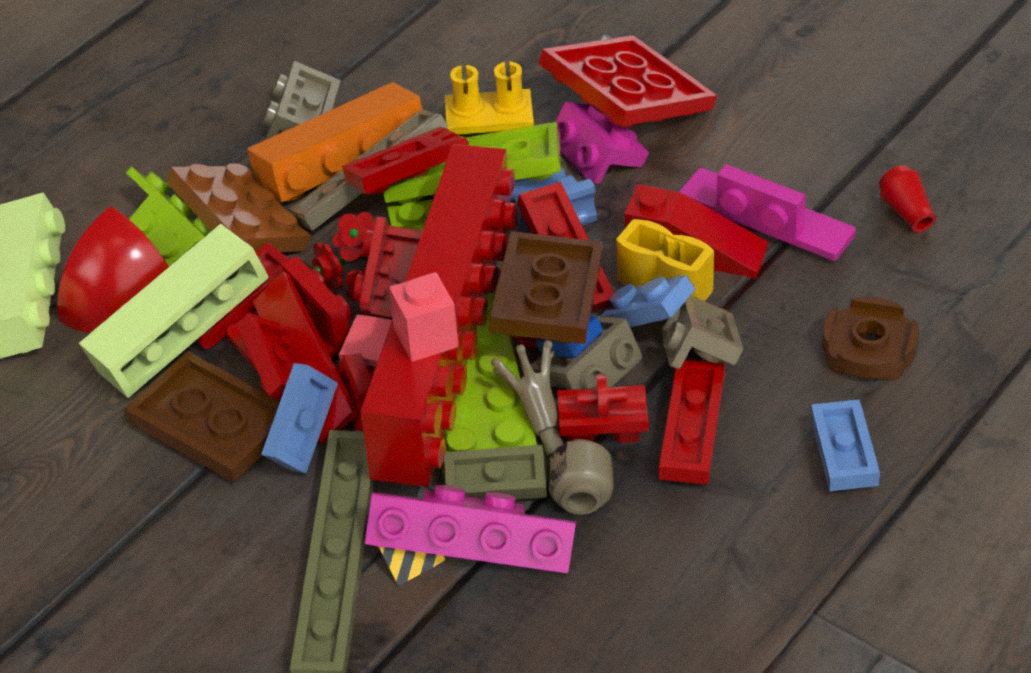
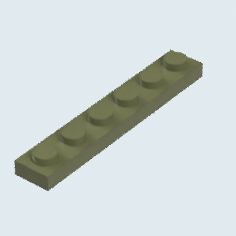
[290,430,374,673]

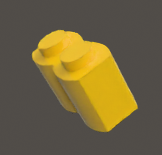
[616,219,714,301]

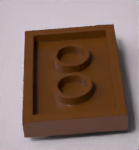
[489,231,603,344]
[124,351,280,482]

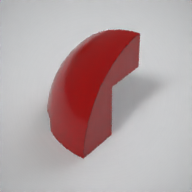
[57,206,169,333]

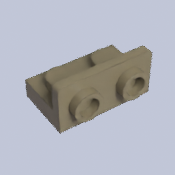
[262,61,341,140]
[659,295,744,370]
[531,315,642,390]

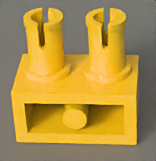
[445,62,534,138]

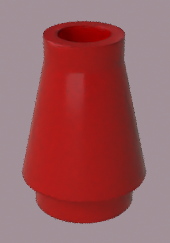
[879,165,937,233]

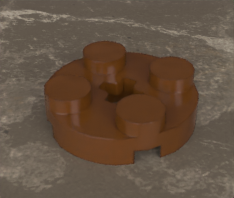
[822,297,919,381]

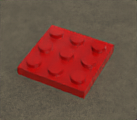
[538,35,717,127]

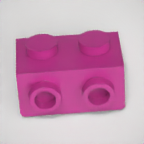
[556,102,649,184]

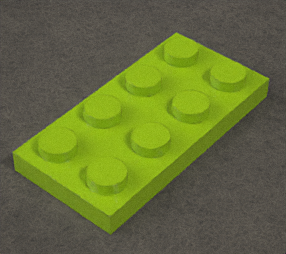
[383,122,561,204]

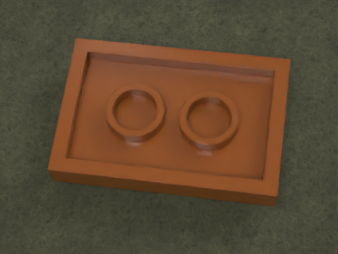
[166,163,311,252]

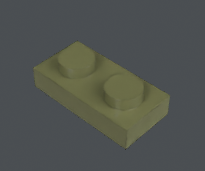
[444,445,547,500]

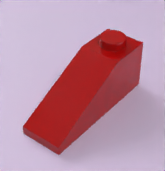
[624,184,768,279]

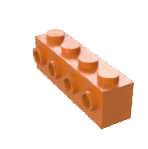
[247,82,423,203]

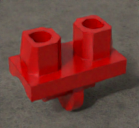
[557,374,649,443]

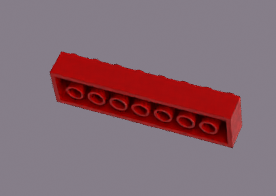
[360,144,517,487]

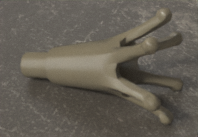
[491,340,563,457]

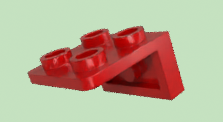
[227,256,352,374]

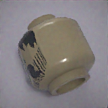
[548,439,614,515]

